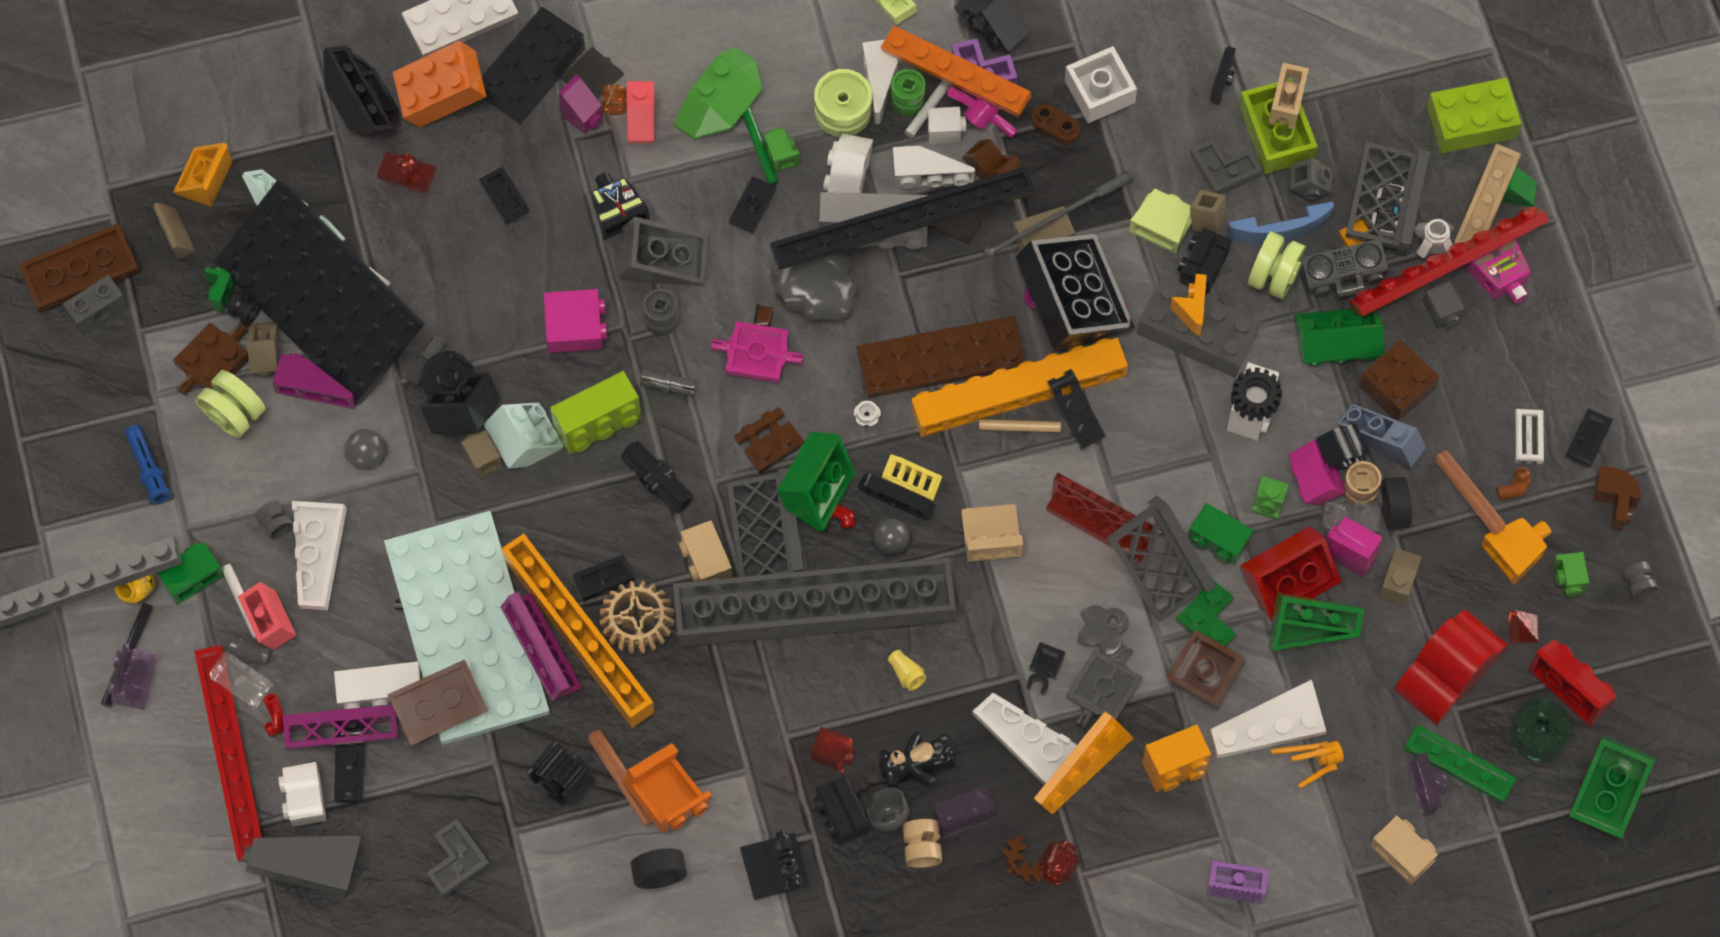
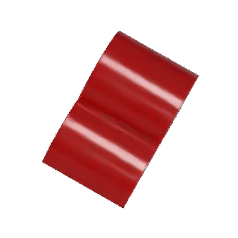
[1394,609,1509,726]

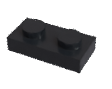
[572,554,634,602]

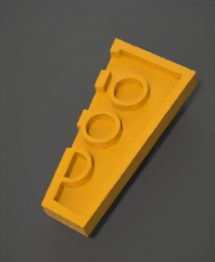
[1034,711,1134,815]

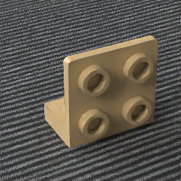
[961,504,1023,562]

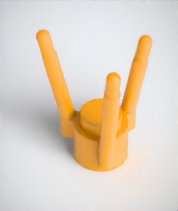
[1270,740,1344,788]

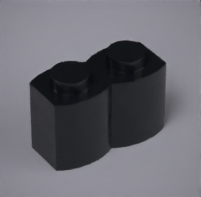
[1316,423,1370,471]

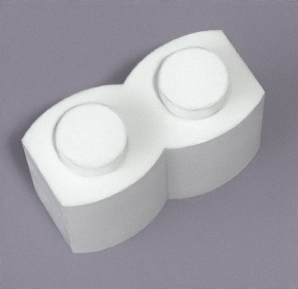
[278,762,326,827]

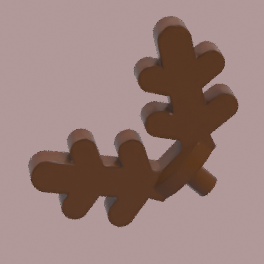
[1002,834,1049,884]

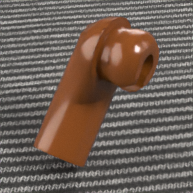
[1496,467,1532,500]

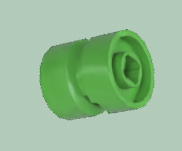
[891,69,926,116]

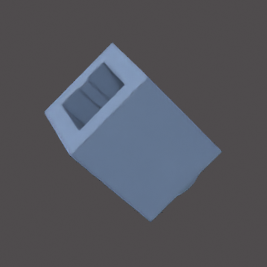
[1337,403,1426,468]

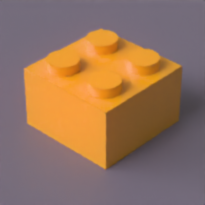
[1142,724,1211,792]

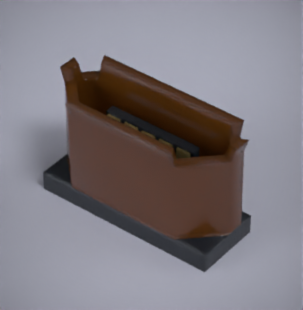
[753,303,773,327]

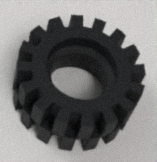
[1231,367,1282,421]

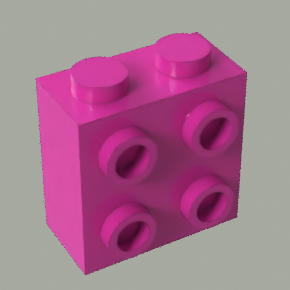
[544,289,607,353]

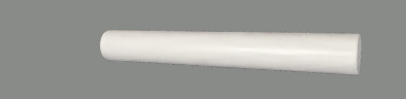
[905,81,951,138]
[221,564,257,640]

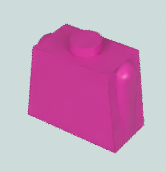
[1326,516,1383,578]

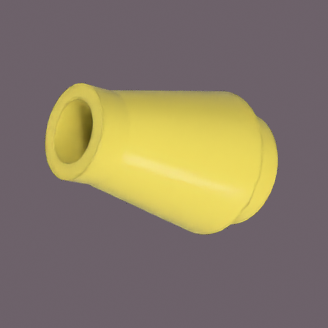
[888,650,926,691]

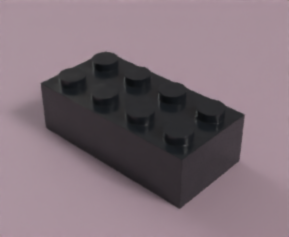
[482,7,585,124]

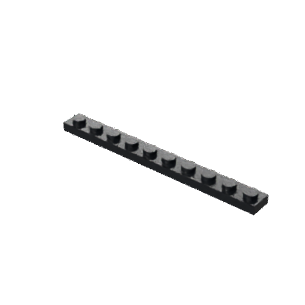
[770,166,1036,271]

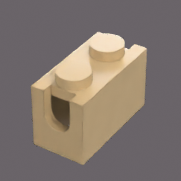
[1269,63,1309,129]
[678,520,732,582]
[1370,816,1438,885]

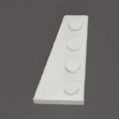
[292,501,347,611]
[972,693,1077,785]

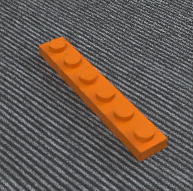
[881,26,1032,117]

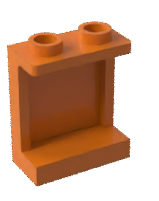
[623,743,712,834]

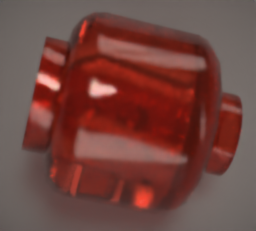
[1038,840,1080,884]

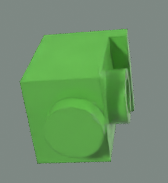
[764,128,800,173]
[1252,476,1289,520]
[1552,552,1589,597]

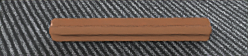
[1436,451,1505,534]
[588,730,654,826]

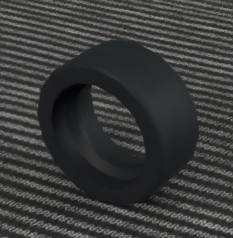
[1382,477,1412,529]
[631,848,687,889]

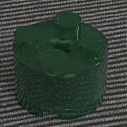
[1511,698,1572,763]

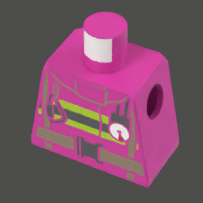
[1467,239,1530,304]

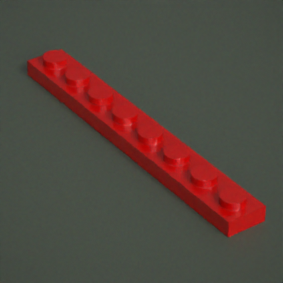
[1349,207,1549,316]
[194,645,262,862]

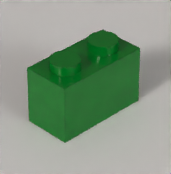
[1188,503,1254,566]
[157,541,224,605]

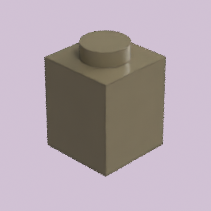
[1190,189,1227,235]
[461,430,502,479]

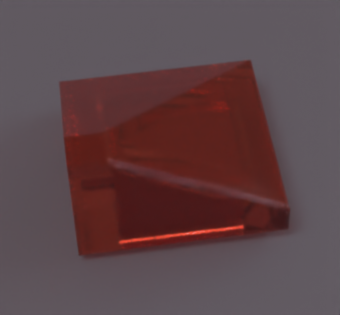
[1509,610,1538,643]

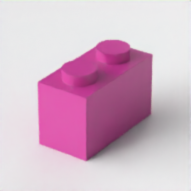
[1288,440,1346,506]

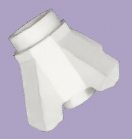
[1414,219,1455,259]

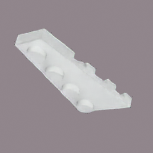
[1210,680,1326,758]

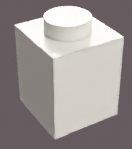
[927,107,966,144]

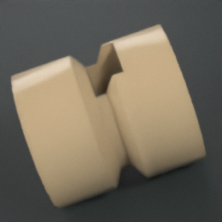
[1343,461,1382,508]
[902,819,942,868]

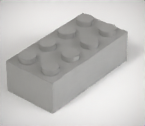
[819,192,928,249]

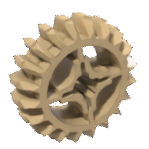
[600,580,675,655]

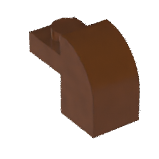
[962,139,1021,180]
[1593,465,1641,531]

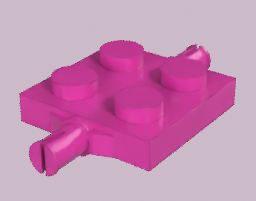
[711,321,804,383]

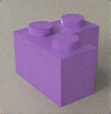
[951,38,1017,99]

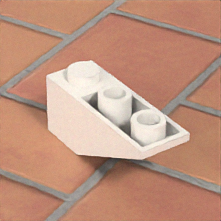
[893,146,975,189]

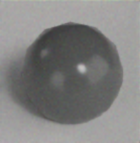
[872,518,910,556]

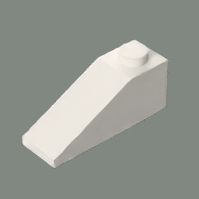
[862,40,902,124]

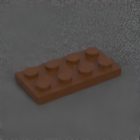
[18,223,140,313]

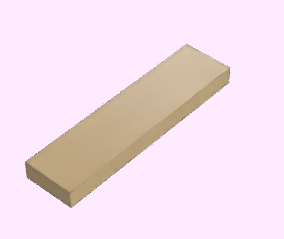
[1454,144,1521,243]

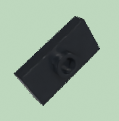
[1210,46,1236,105]
[479,167,529,224]
[729,176,776,234]
[1565,408,1613,468]

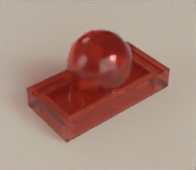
[377,152,437,193]

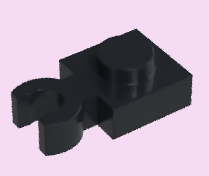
[1027,642,1066,695]

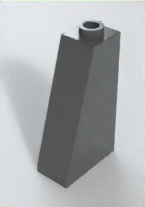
[242,835,361,897]

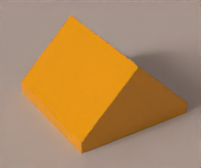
[173,143,232,207]

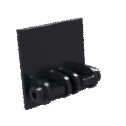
[740,831,809,900]

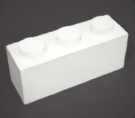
[334,662,421,710]

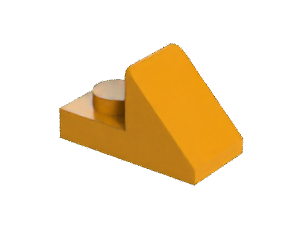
[1170,274,1207,335]

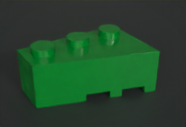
[1268,593,1364,651]

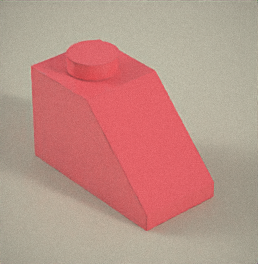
[627,81,655,143]

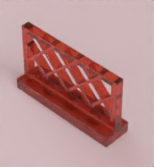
[1046,472,1154,563]

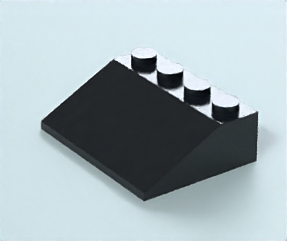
[1016,234,1135,350]

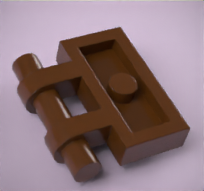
[733,407,805,474]

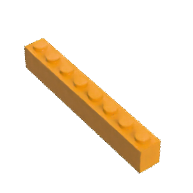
[911,338,1128,437]
[501,533,655,728]

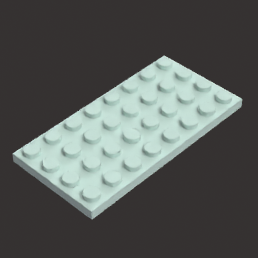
[384,511,550,745]

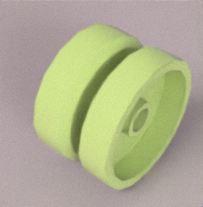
[814,69,872,137]
[1247,231,1306,300]
[195,370,266,439]

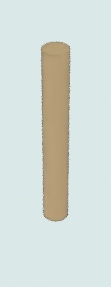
[979,419,1061,433]

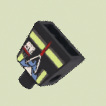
[591,172,650,240]

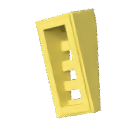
[882,454,942,502]

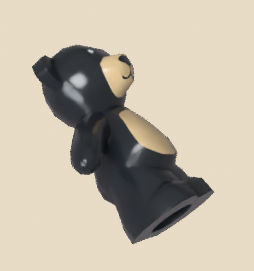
[879,732,955,787]

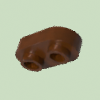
[1031,104,1080,145]

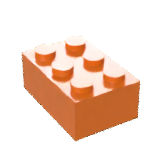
[393,41,486,128]

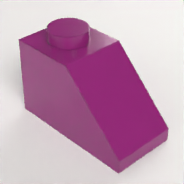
[559,75,603,135]

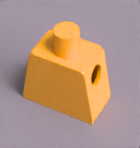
[1481,518,1551,585]

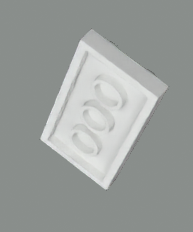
[402,0,519,57]

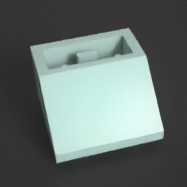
[483,402,564,469]

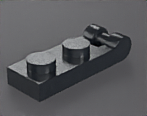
[1047,369,1106,449]
[334,725,365,803]

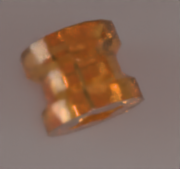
[601,84,627,115]

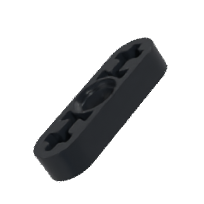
[858,473,935,520]

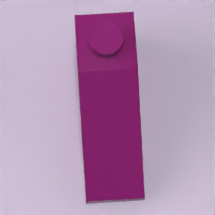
[273,353,356,410]

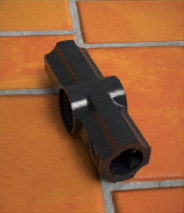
[621,440,694,514]

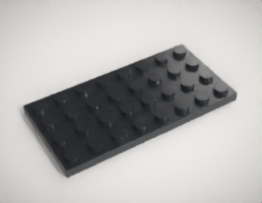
[214,180,425,405]

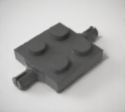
[1066,645,1143,729]

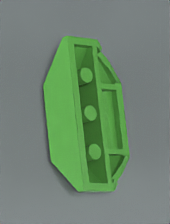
[673,47,762,140]

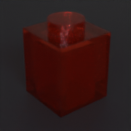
[811,727,856,772]

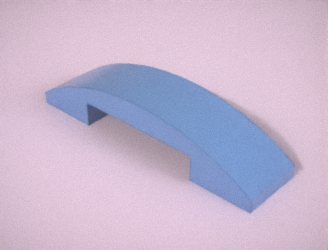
[1227,202,1334,244]

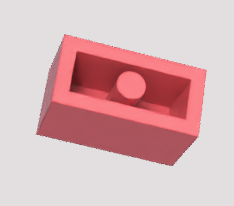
[238,582,297,650]

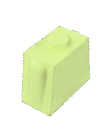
[1129,189,1192,254]

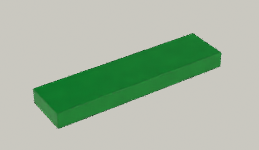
[1403,724,1517,804]

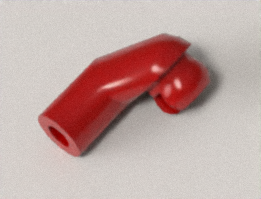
[830,504,856,528]
[263,694,284,737]

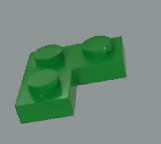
[1176,580,1237,647]

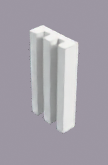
[1515,409,1544,464]

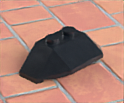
[323,45,400,134]

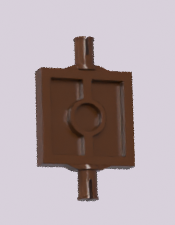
[173,323,249,396]

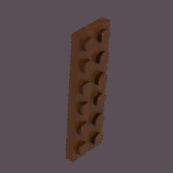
[856,316,1026,399]

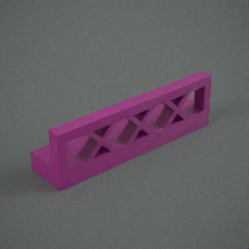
[500,592,582,702]
[283,705,398,750]

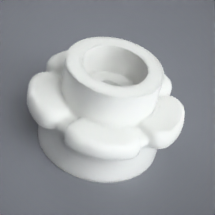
[854,401,881,426]

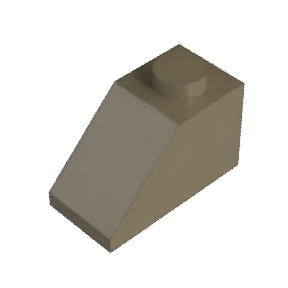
[247,322,279,376]
[1379,548,1422,607]

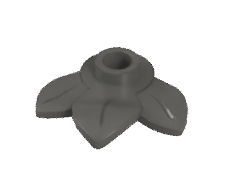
[1077,605,1128,657]

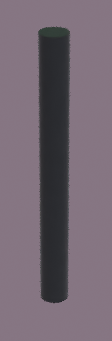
[101,603,153,708]

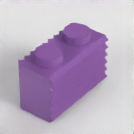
[1206,860,1269,905]

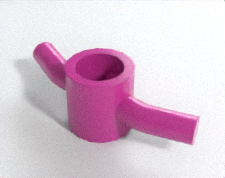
[947,87,1018,138]

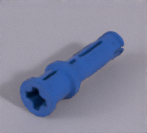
[125,425,173,505]

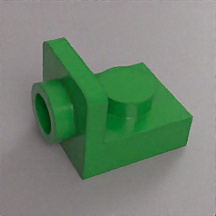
[204,267,235,313]

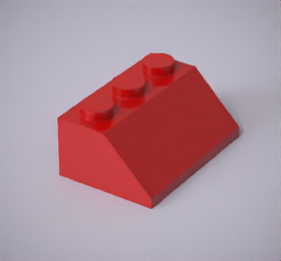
[1240,526,1341,621]
[1528,640,1617,727]

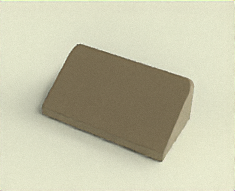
[153,203,195,259]

